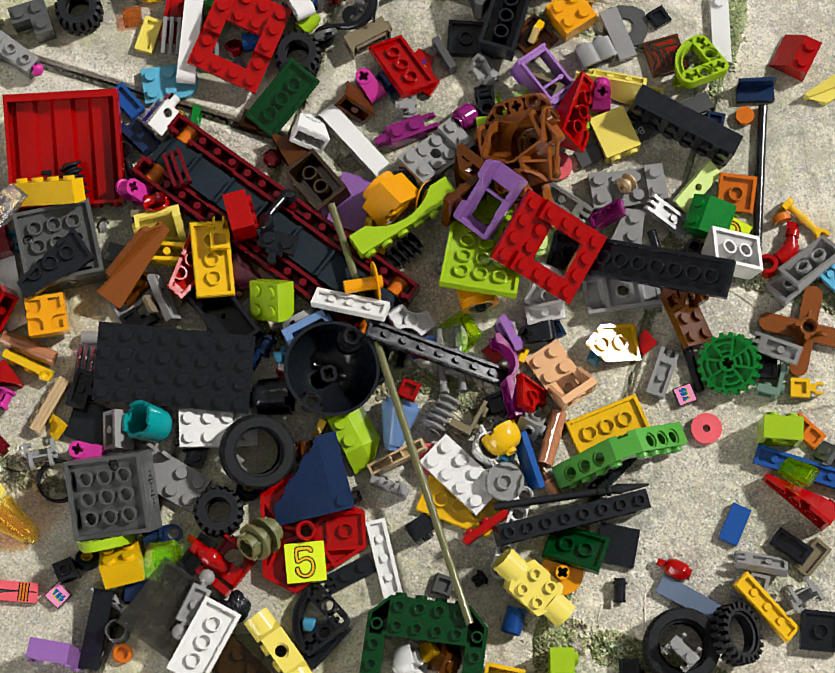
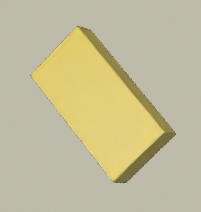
[134,16,163,56]

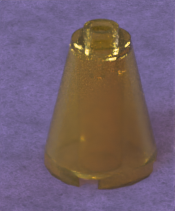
[0,494,40,545]

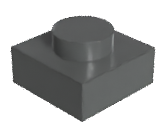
[812,440,835,466]

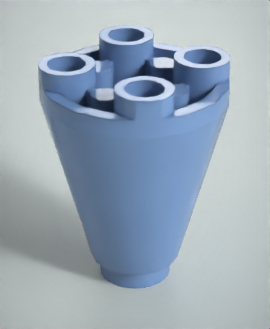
[382,397,420,451]

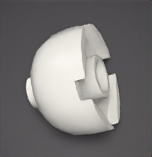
[392,639,429,673]

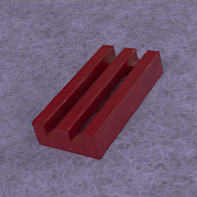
[162,148,193,190]

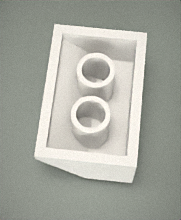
[701,226,763,280]

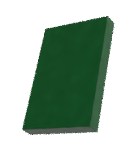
[542,528,610,575]

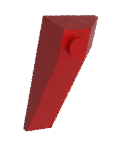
[555,71,594,153]
[167,221,203,300]
[761,473,835,531]

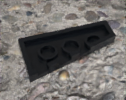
[16,227,95,300]

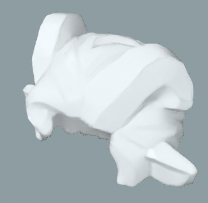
[471,424,501,469]

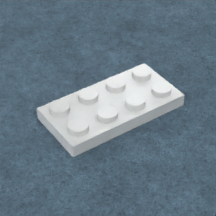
[178,408,258,448]
[420,434,493,516]
[166,596,242,673]

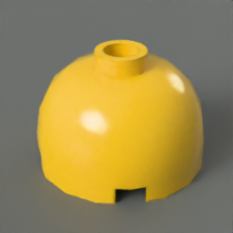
[481,420,521,457]

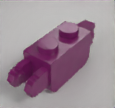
[374,112,440,150]

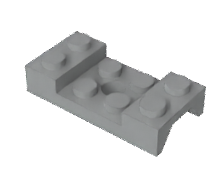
[395,117,476,189]
[587,163,669,213]
[581,276,663,318]

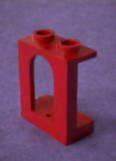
[195,534,257,598]

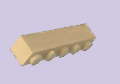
[29,375,72,435]
[367,438,428,476]

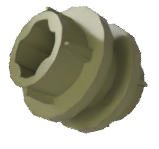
[237,516,283,561]

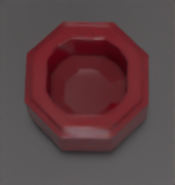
[225,39,244,57]
[263,149,282,168]

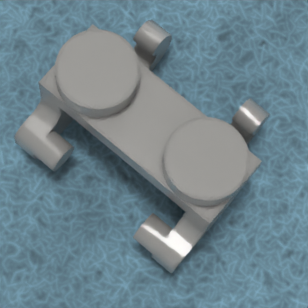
[466,52,501,88]
[395,94,417,119]
[23,437,59,471]
[785,575,825,614]
[661,632,702,673]

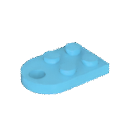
[140,64,199,106]

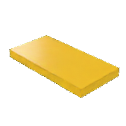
[189,220,235,299]
[564,394,650,454]
[415,474,502,539]

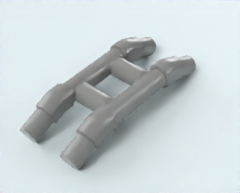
[434,326,467,395]

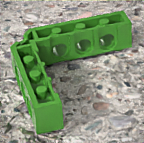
[552,422,688,491]

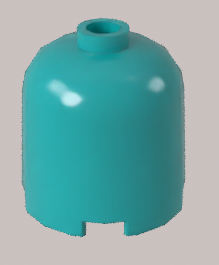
[122,400,172,443]

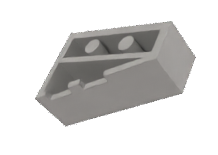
[611,208,645,244]

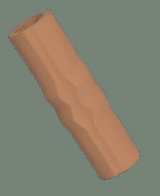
[0,330,58,367]
[537,409,567,469]

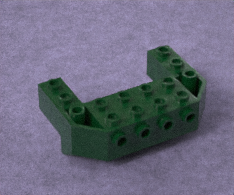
[359,592,488,673]

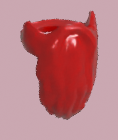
[143,192,171,212]

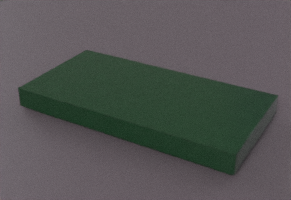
[245,57,321,138]

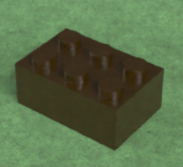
[284,148,351,217]

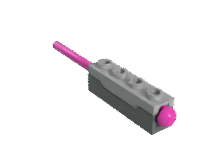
[0,30,44,80]

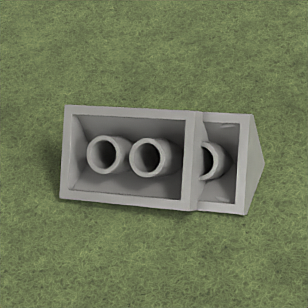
[765,234,835,308]

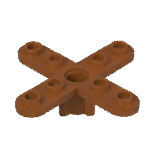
[758,286,835,377]

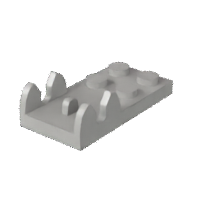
[140,442,213,514]

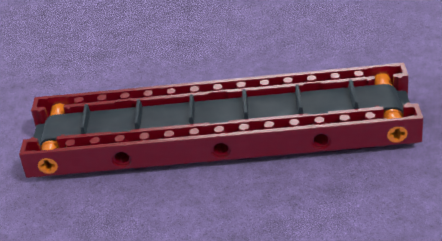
[132,113,420,346]

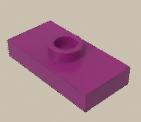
[589,198,626,232]

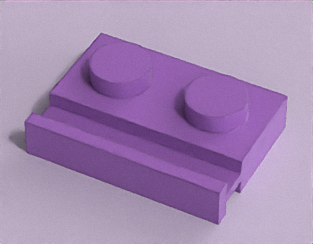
[493,314,523,356]

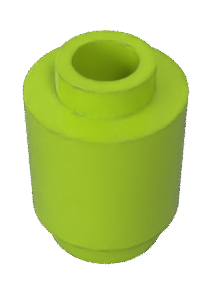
[294,13,321,34]

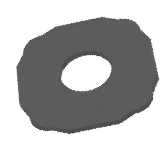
[603,5,648,47]

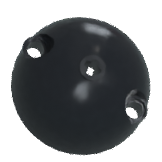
[284,321,380,416]

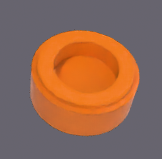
[735,106,754,126]
[771,211,791,226]
[112,643,133,664]

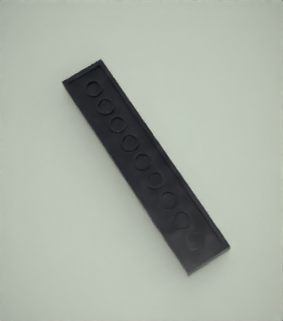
[546,230,736,300]

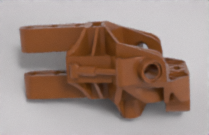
[474,93,565,214]

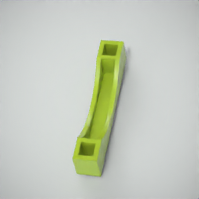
[349,176,455,260]

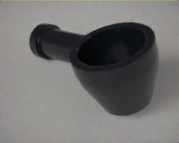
[123,141,134,176]

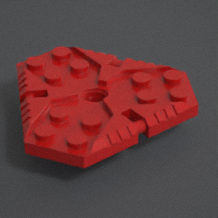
[260,474,367,594]

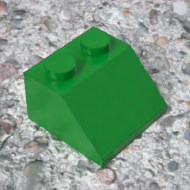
[683,194,737,239]

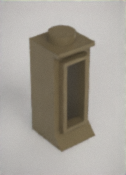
[343,16,392,60]

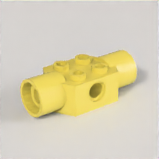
[492,547,575,626]
[243,607,313,673]

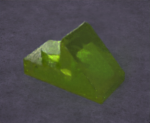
[778,457,820,489]

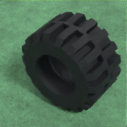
[54,0,104,36]
[274,30,321,75]
[193,486,245,538]

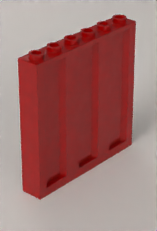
[2,88,127,212]

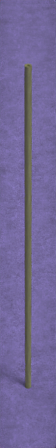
[328,203,474,625]

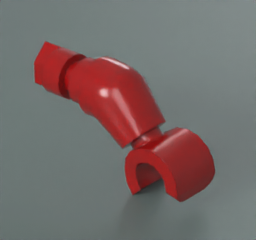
[761,221,800,279]
[187,535,246,588]

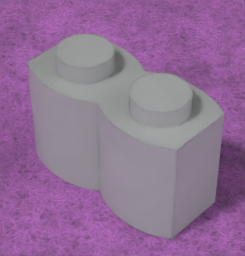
[574,35,618,73]

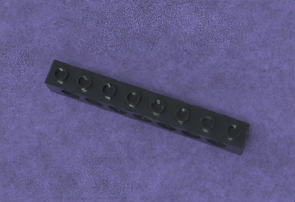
[492,488,651,547]

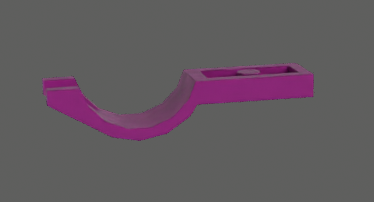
[489,333,523,421]

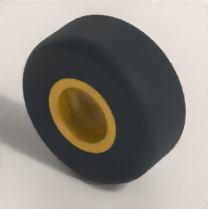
[236,484,260,501]
[75,551,99,571]

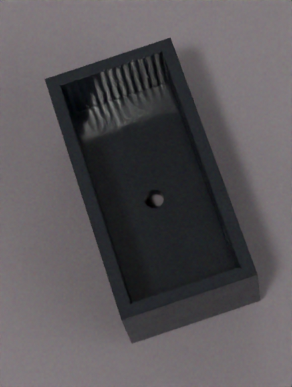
[185,286,262,341]

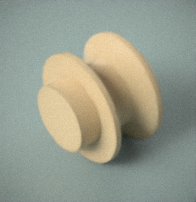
[616,173,637,195]

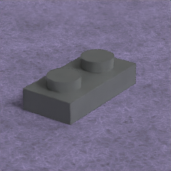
[430,36,457,75]

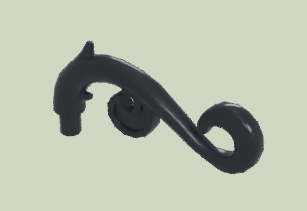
[314,0,378,48]

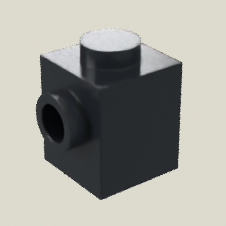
[405,513,435,544]

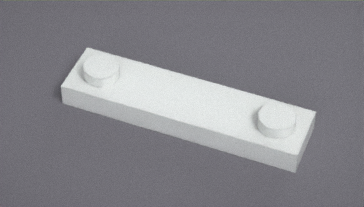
[709,0,732,65]
[310,287,391,322]
[366,518,403,600]

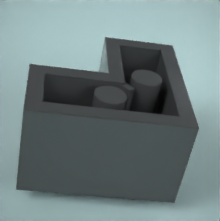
[7,0,57,44]

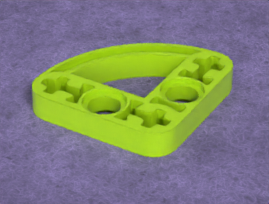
[674,34,729,89]
[77,534,136,553]

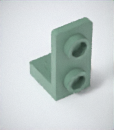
[753,362,789,400]

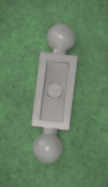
[172,569,215,640]

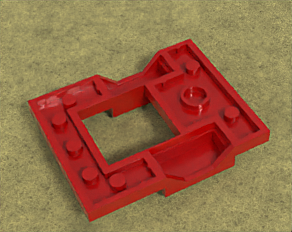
[187,0,292,94]
[489,189,607,304]

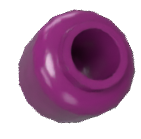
[452,103,479,131]

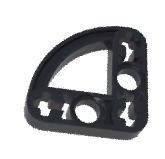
[292,582,350,657]

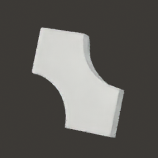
[387,304,436,336]

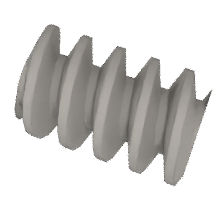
[422,393,462,437]

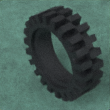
[710,602,764,667]

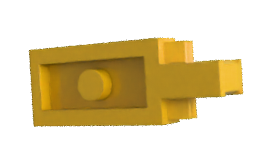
[1,349,55,382]

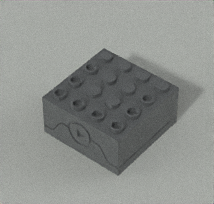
[12,198,107,295]
[63,449,162,542]

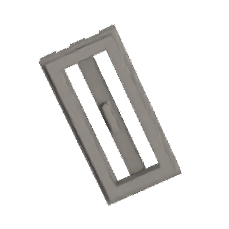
[160,16,183,55]

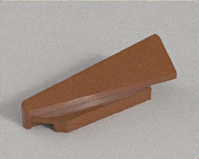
[97,220,169,308]

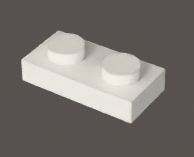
[525,299,566,325]

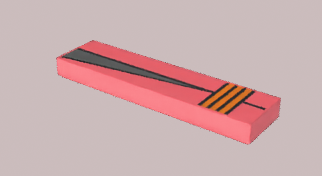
[0,580,40,604]

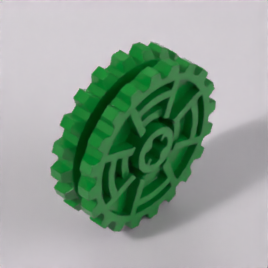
[697,332,763,396]

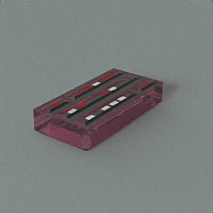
[73,344,97,380]

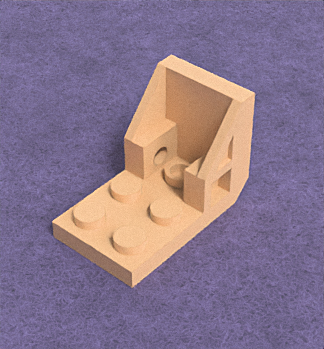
[525,339,598,411]

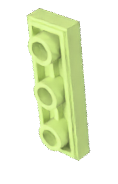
[672,160,720,214]

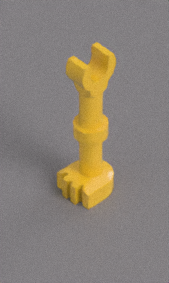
[778,197,830,240]

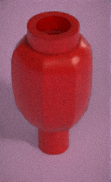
[656,558,693,580]

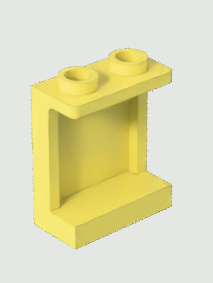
[589,105,641,164]
[131,204,187,242]

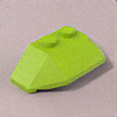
[324,406,380,475]

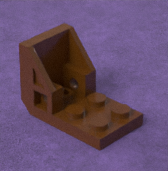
[441,143,487,227]
[660,288,713,350]

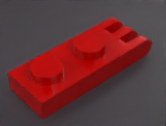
[462,509,508,547]

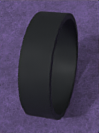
[36,459,68,503]

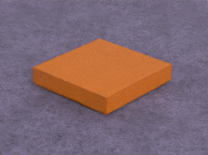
[716,172,758,214]

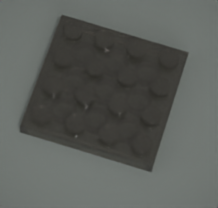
[116,556,222,661]

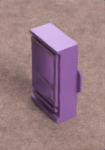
[510,43,574,110]
[453,159,528,240]
[26,637,82,673]

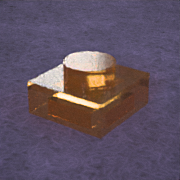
[122,6,143,28]

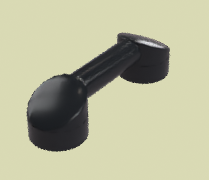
[258,189,296,232]

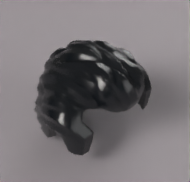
[219,589,251,624]

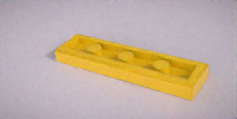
[732,571,800,643]

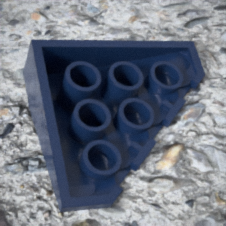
[273,431,355,526]

